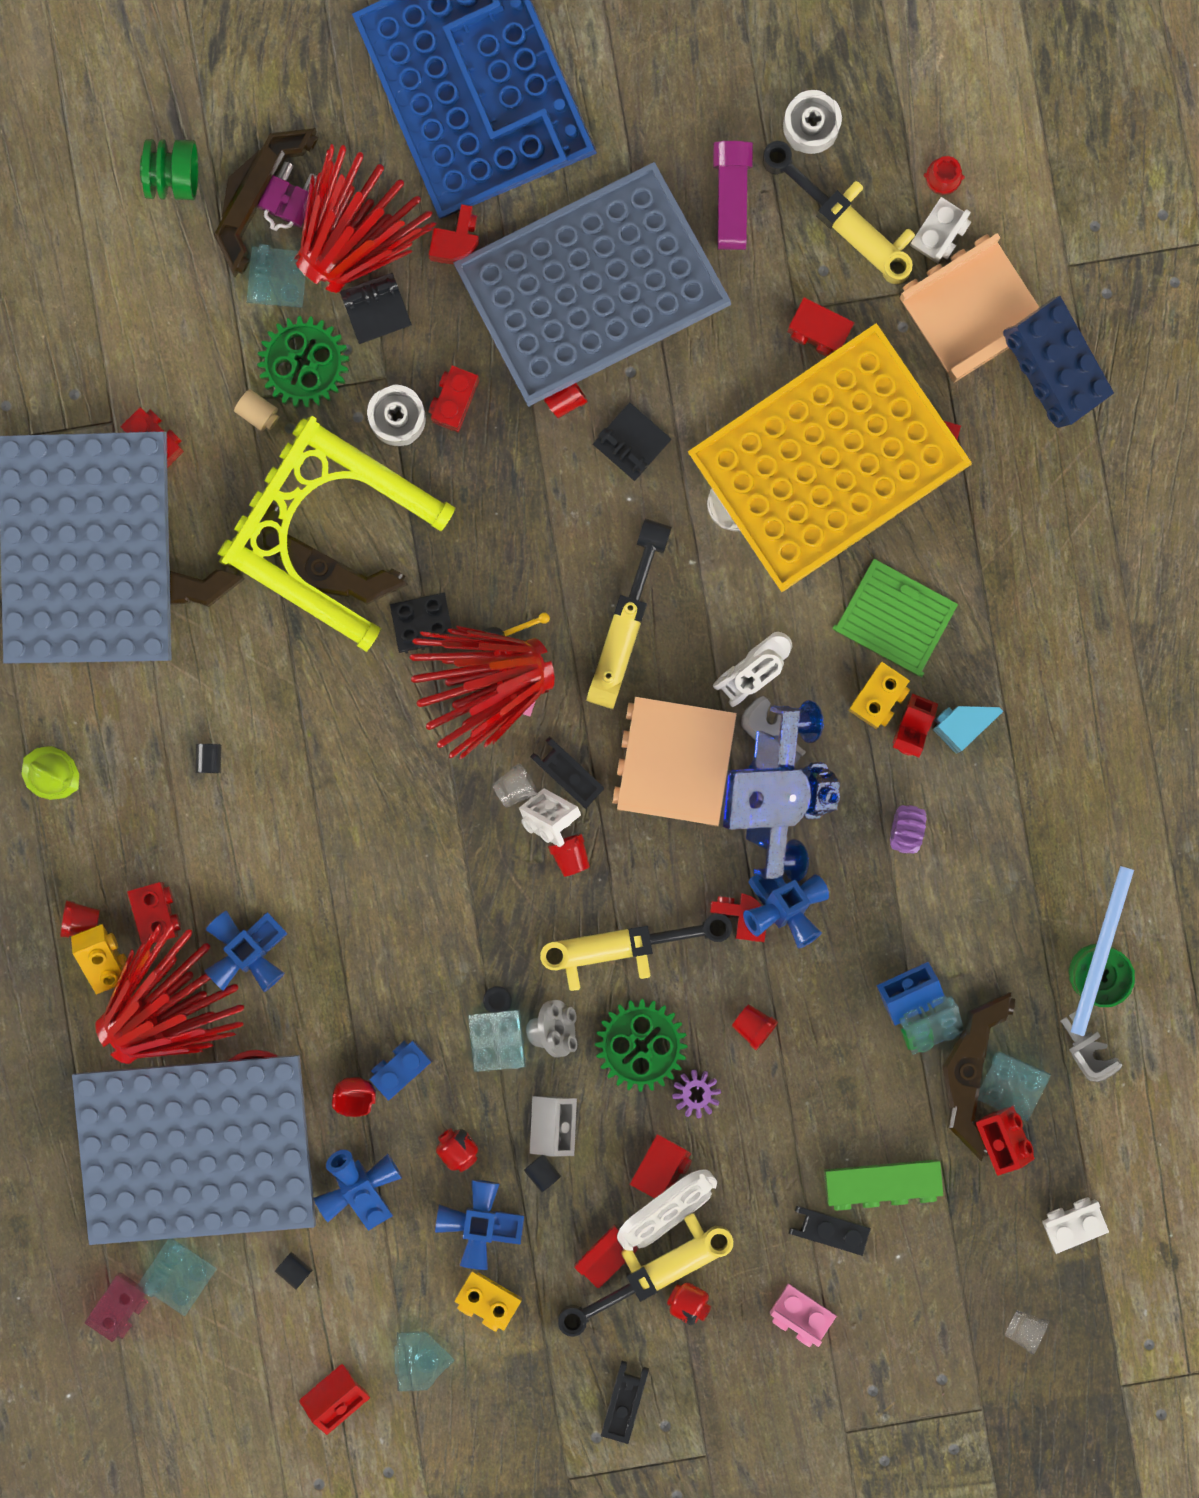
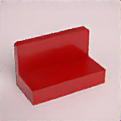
[574,1224,638,1288]
[299,1364,370,1435]

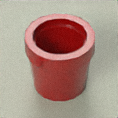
[923,156,965,195]
[544,383,588,418]
[548,833,590,877]
[60,901,100,938]
[732,1004,778,1051]

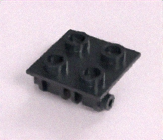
[340,273,412,344]
[592,402,672,481]
[390,592,454,654]

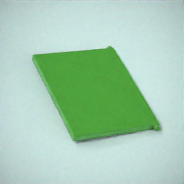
[832,559,958,677]

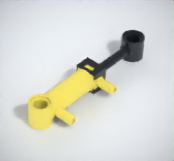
[762,141,915,284]
[586,518,672,709]
[540,914,732,991]
[558,1213,733,1337]

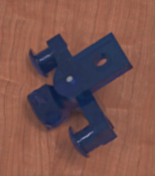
[723,700,840,881]

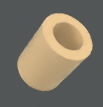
[234,389,279,431]

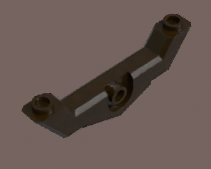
[214,128,318,277]
[261,503,408,605]
[170,566,245,607]
[942,992,1015,1161]

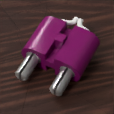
[257,162,317,231]

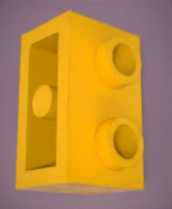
[848,662,910,729]
[71,924,127,995]
[454,1269,522,1331]

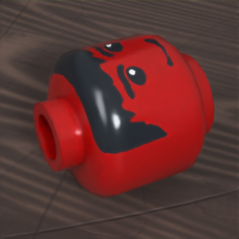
[436,1128,478,1172]
[667,1282,712,1325]

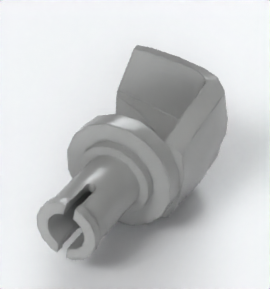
[741,696,806,765]
[1060,1011,1122,1082]

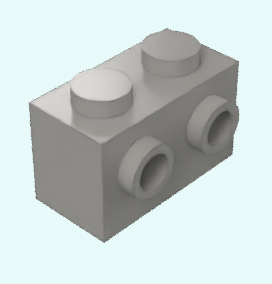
[530,1096,577,1156]

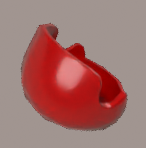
[332,1077,376,1117]

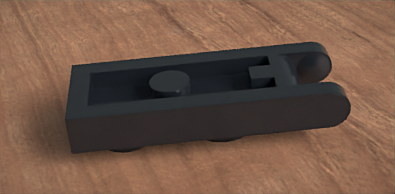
[530,737,605,809]
[789,1206,871,1256]
[601,1361,649,1444]

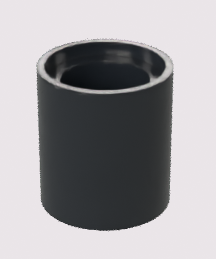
[195,744,222,773]
[524,1155,561,1193]
[274,1252,313,1290]

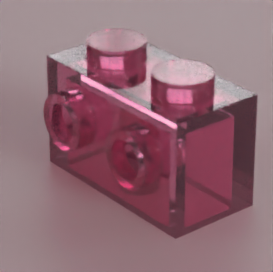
[85,1272,149,1342]

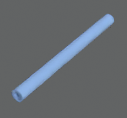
[1070,866,1134,1036]

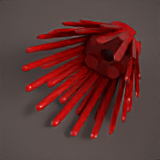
[294,144,437,293]
[409,626,555,760]
[95,923,244,1064]

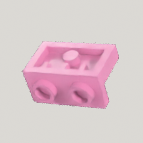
[770,1283,837,1347]

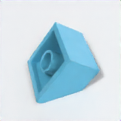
[933,706,1003,754]

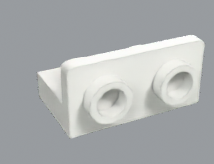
[910,197,971,264]
[519,788,581,847]
[1042,1197,1109,1254]

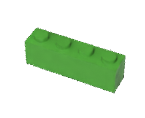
[824,1159,943,1210]

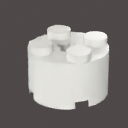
[783,90,842,154]
[367,385,426,446]

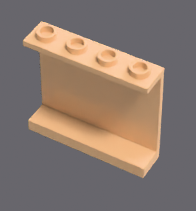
[900,233,1040,383]
[612,697,737,827]

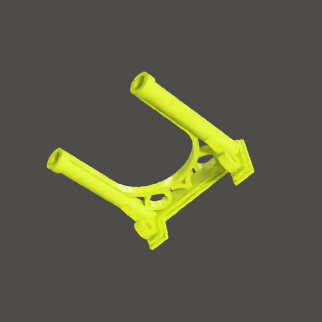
[217,416,456,652]

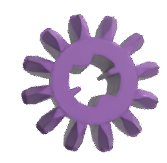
[890,805,927,853]
[672,1069,721,1118]

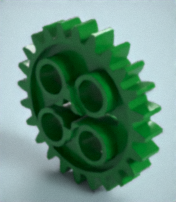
[257,316,350,409]
[595,999,688,1092]

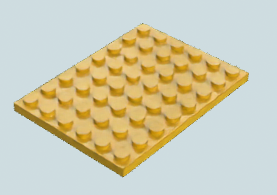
[688,323,972,592]

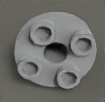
[526,1000,577,1057]

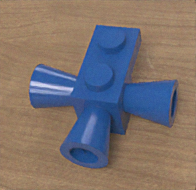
[743,866,829,949]
[204,911,288,992]
[314,1150,402,1231]
[435,1180,525,1270]

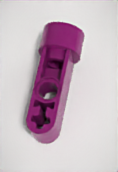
[713,141,753,250]

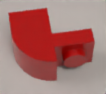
[429,204,479,264]
[892,693,938,758]
[710,893,766,942]

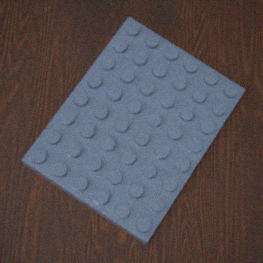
[453,162,731,407]
[0,432,172,663]
[72,1055,316,1245]

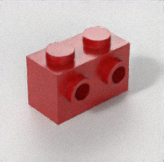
[787,297,855,357]
[428,365,479,433]
[120,407,184,468]
[127,882,181,945]
[976,1106,1035,1176]
[629,1134,692,1199]

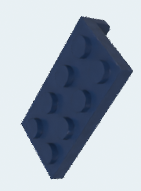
[1003,296,1114,428]

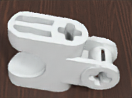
[713,632,792,707]

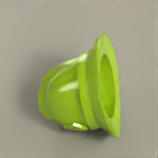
[22,746,79,800]

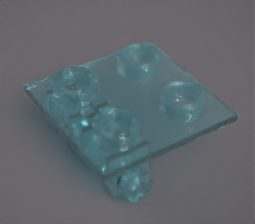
[247,244,306,308]
[899,995,964,1055]
[468,1010,526,1072]
[978,1052,1051,1121]
[138,1238,217,1316]

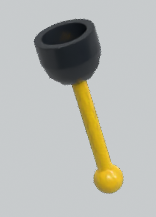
[482,613,550,636]

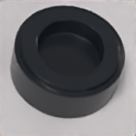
[483,986,512,1015]

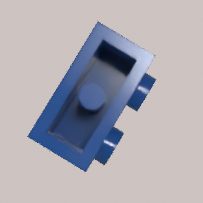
[877,962,947,1026]
[369,1040,433,1101]

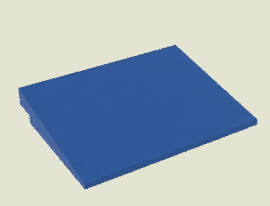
[352,0,597,219]

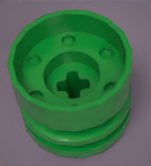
[140,139,198,200]
[1069,944,1135,1007]

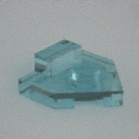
[395,1331,455,1392]

